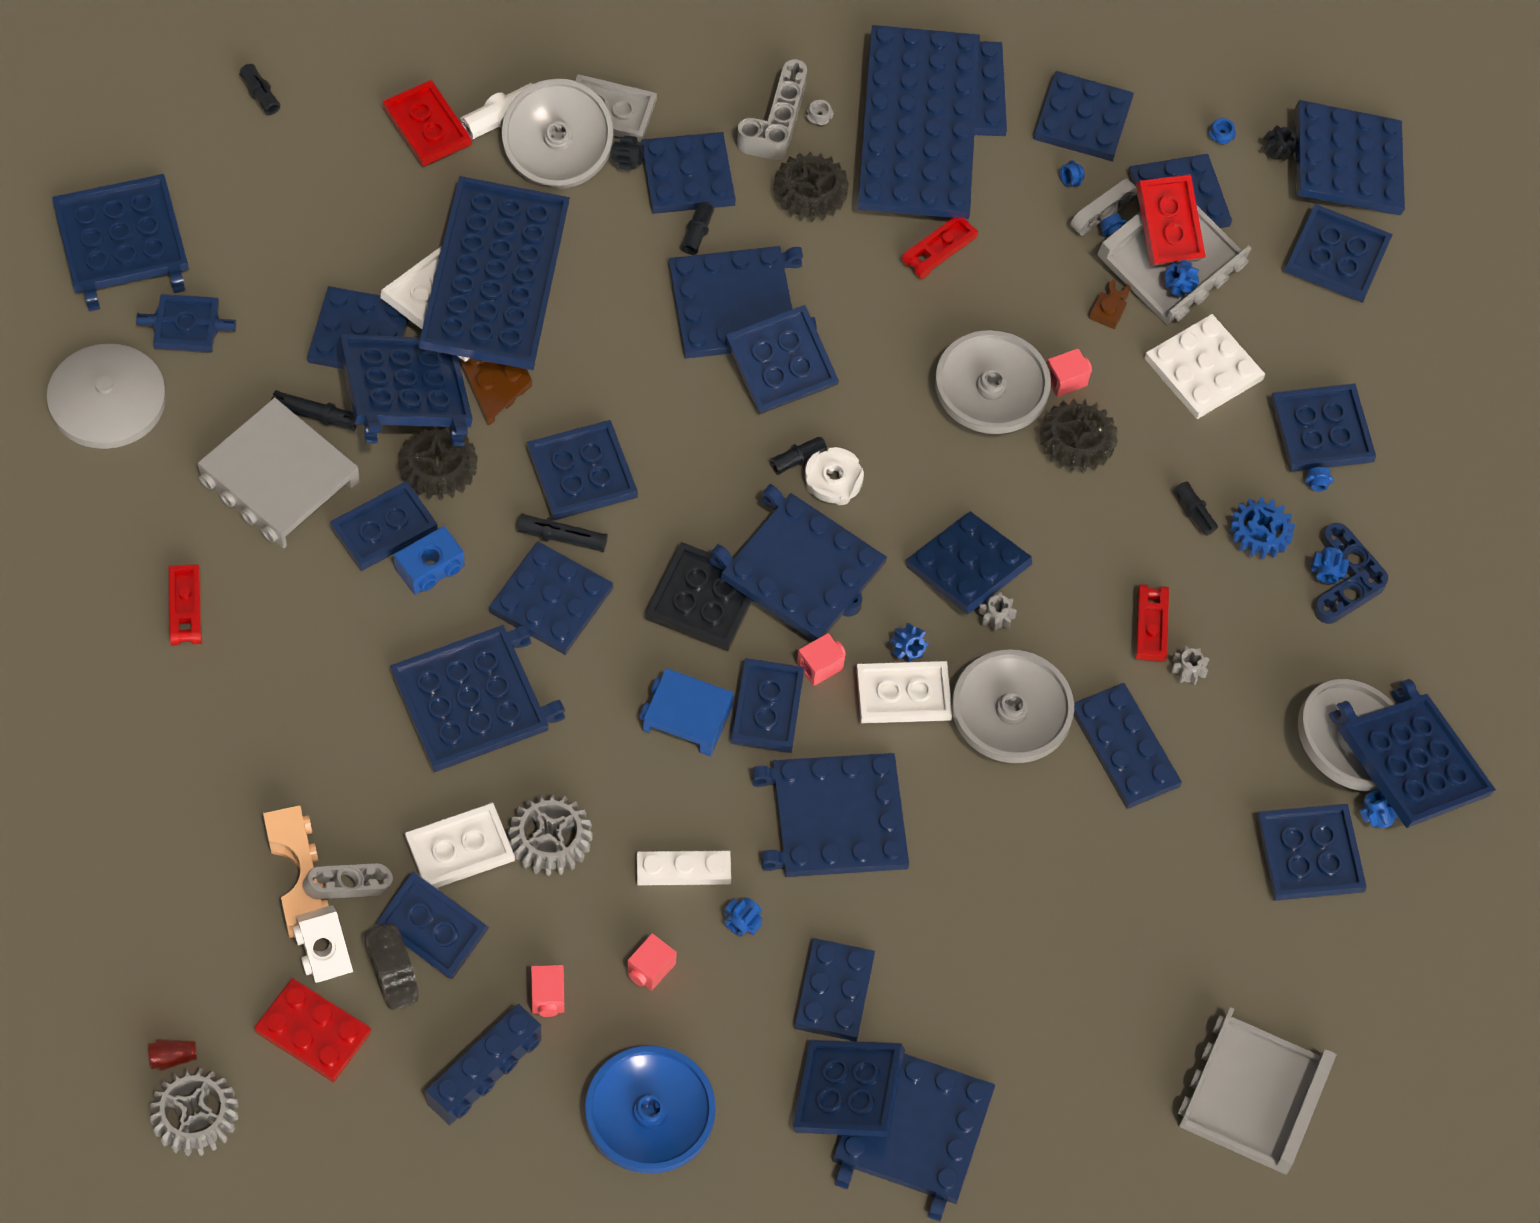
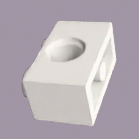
[293,905,353,983]

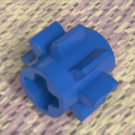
[1164,260,1199,297]
[1311,547,1349,584]
[889,623,929,662]
[1360,790,1398,828]
[724,897,763,936]

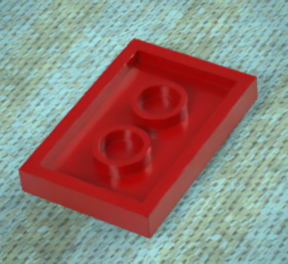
[383,80,472,167]
[1136,175,1206,266]
[254,978,372,1083]

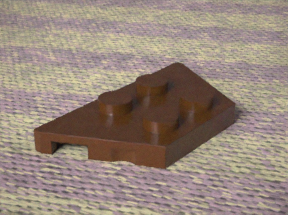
[458,357,532,425]

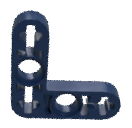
[1314,523,1388,624]

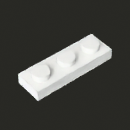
[637,851,731,885]

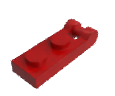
[901,217,978,279]
[169,564,202,645]
[1135,584,1169,662]

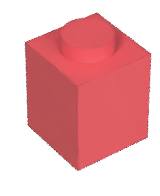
[1047,348,1092,397]
[797,633,846,686]
[627,933,677,991]
[531,965,564,1017]

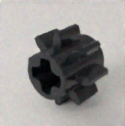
[1263,125,1296,161]
[611,135,644,171]

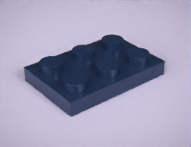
[330,481,438,571]
[731,658,805,753]
[376,872,489,979]
[795,938,875,1042]

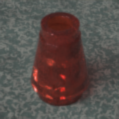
[148,1039,197,1071]

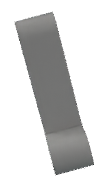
[737,59,807,160]

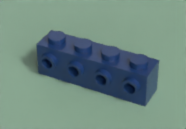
[425,1003,542,1126]

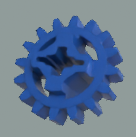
[1230,497,1295,559]

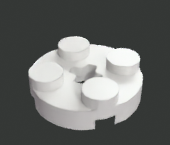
[805,447,864,505]

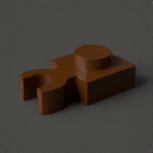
[1089,279,1130,329]

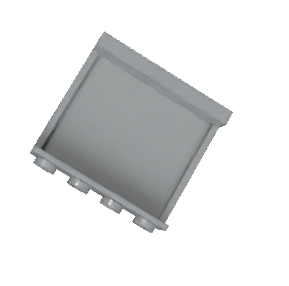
[1097,206,1251,325]
[198,398,360,549]
[1178,1007,1337,1175]

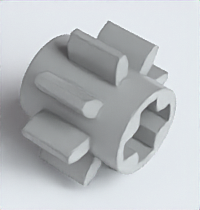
[979,592,1017,631]
[1171,646,1209,685]

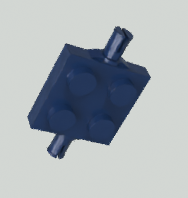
[136,294,236,352]

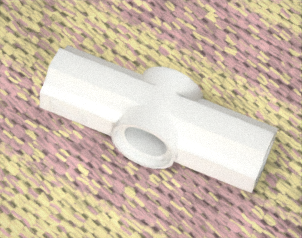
[460,83,535,139]

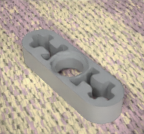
[1070,179,1137,236]
[303,863,393,899]

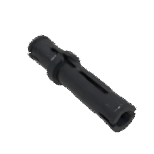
[271,390,357,431]
[517,513,608,553]

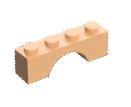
[263,805,329,938]

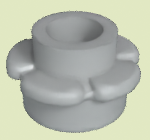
[807,100,834,126]

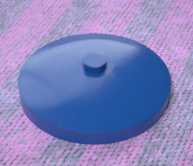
[585,1046,716,1174]

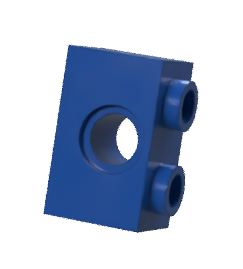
[394,526,465,595]

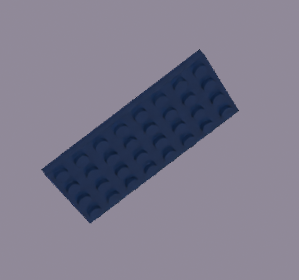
[858,25,980,219]
[419,176,570,370]

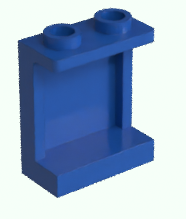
[640,668,734,757]

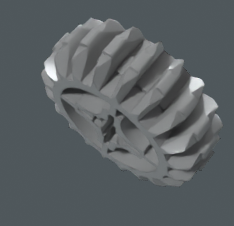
[508,793,593,877]
[149,1068,239,1157]

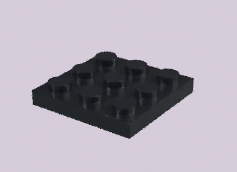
[646,542,753,651]

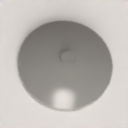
[502,79,614,189]
[935,330,1051,434]
[47,344,166,449]
[952,649,1074,763]
[1298,679,1395,791]

